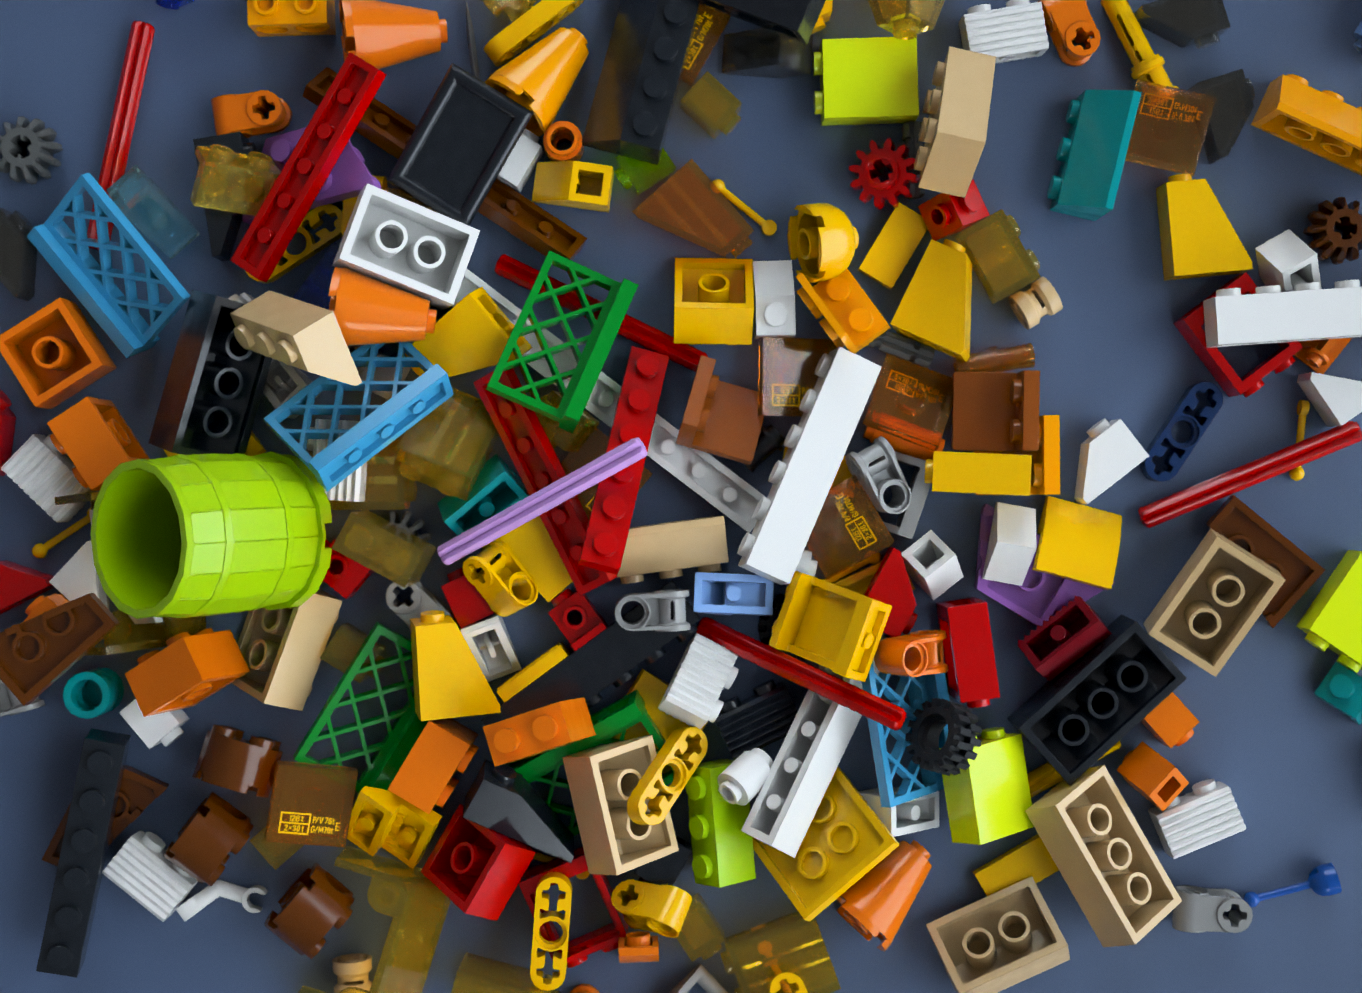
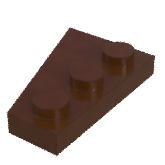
[1206,494,1325,629]
[0,593,120,705]
[42,764,169,867]

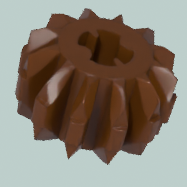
[1302,197,1362,265]

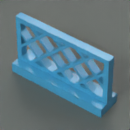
[27,172,190,358]
[263,342,454,492]
[861,633,950,808]

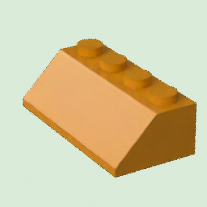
[1251,74,1362,176]

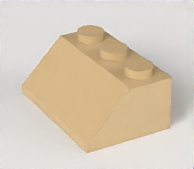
[230,290,362,386]
[617,515,729,584]
[232,589,342,711]
[562,735,679,875]
[926,876,1070,993]

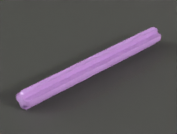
[437,437,648,565]

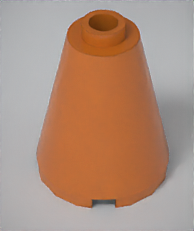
[339,0,448,69]
[328,267,437,346]
[836,840,932,952]

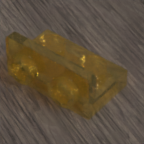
[190,144,281,216]

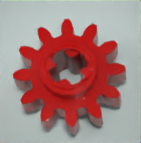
[849,138,919,210]

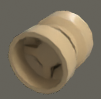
[1008,277,1063,330]
[332,953,374,993]

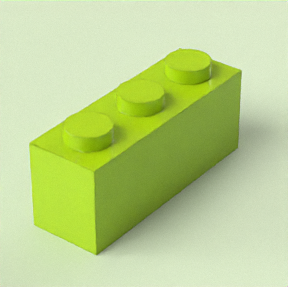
[685,759,756,888]

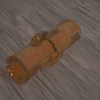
[953,343,1035,373]

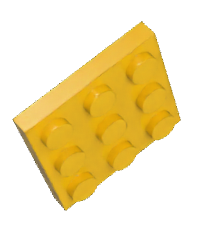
[753,766,900,922]

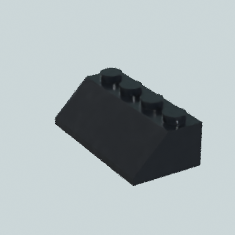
[582,0,700,165]
[148,289,272,455]
[1007,614,1187,785]

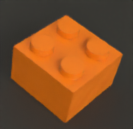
[0,297,117,409]
[47,396,150,490]
[125,628,250,717]
[387,718,479,814]

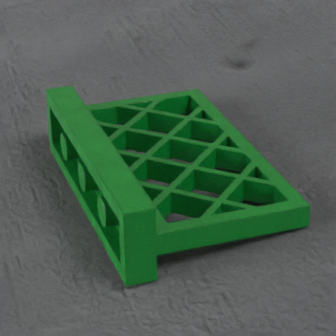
[486,250,638,434]
[293,621,428,793]
[506,690,676,836]

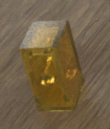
[955,209,1041,304]

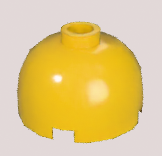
[787,203,859,283]

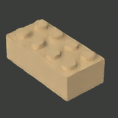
[1025,765,1182,947]

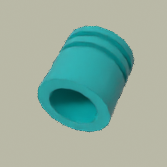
[63,667,124,719]

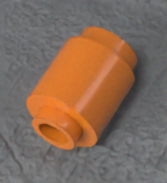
[543,121,584,161]

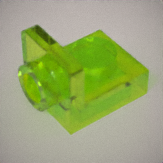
[614,148,676,196]

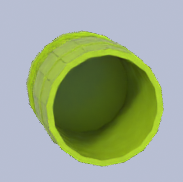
[91,451,332,619]

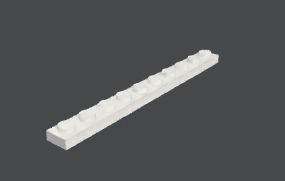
[452,269,767,533]

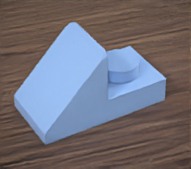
[693,572,774,616]

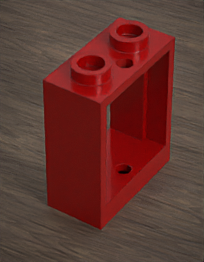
[1173,272,1303,397]
[936,597,1000,708]
[518,846,628,968]

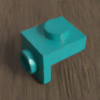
[1314,662,1362,725]

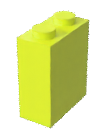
[812,36,919,126]
[1296,550,1362,674]
[939,727,1034,845]

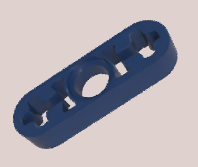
[1140,382,1223,482]

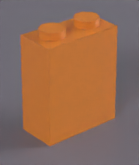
[483,697,596,767]

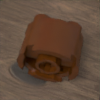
[192,724,283,798]
[163,791,254,886]
[264,863,355,959]

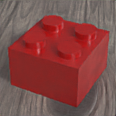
[421,804,536,921]

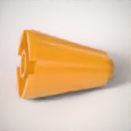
[485,27,589,137]

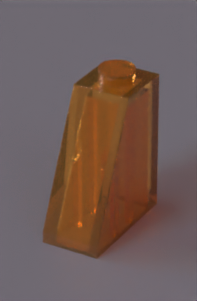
[632,159,754,258]

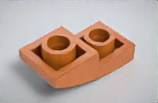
[618,931,659,963]

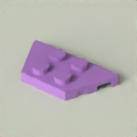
[242,127,381,225]
[974,503,1115,626]

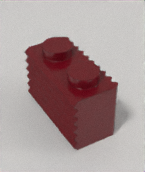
[1018,596,1112,682]

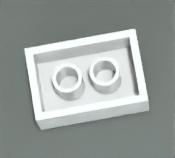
[332,183,480,311]

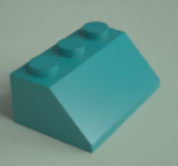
[1047,89,1142,221]

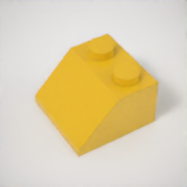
[674,258,754,345]

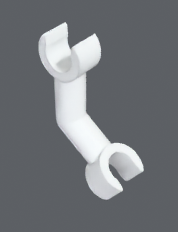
[176,880,268,922]

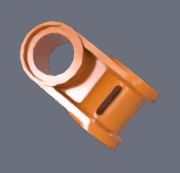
[1037,0,1101,67]
[211,90,292,138]
[874,630,948,677]

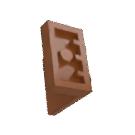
[676,355,769,465]
[951,370,1040,452]

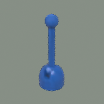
[1243,862,1342,907]

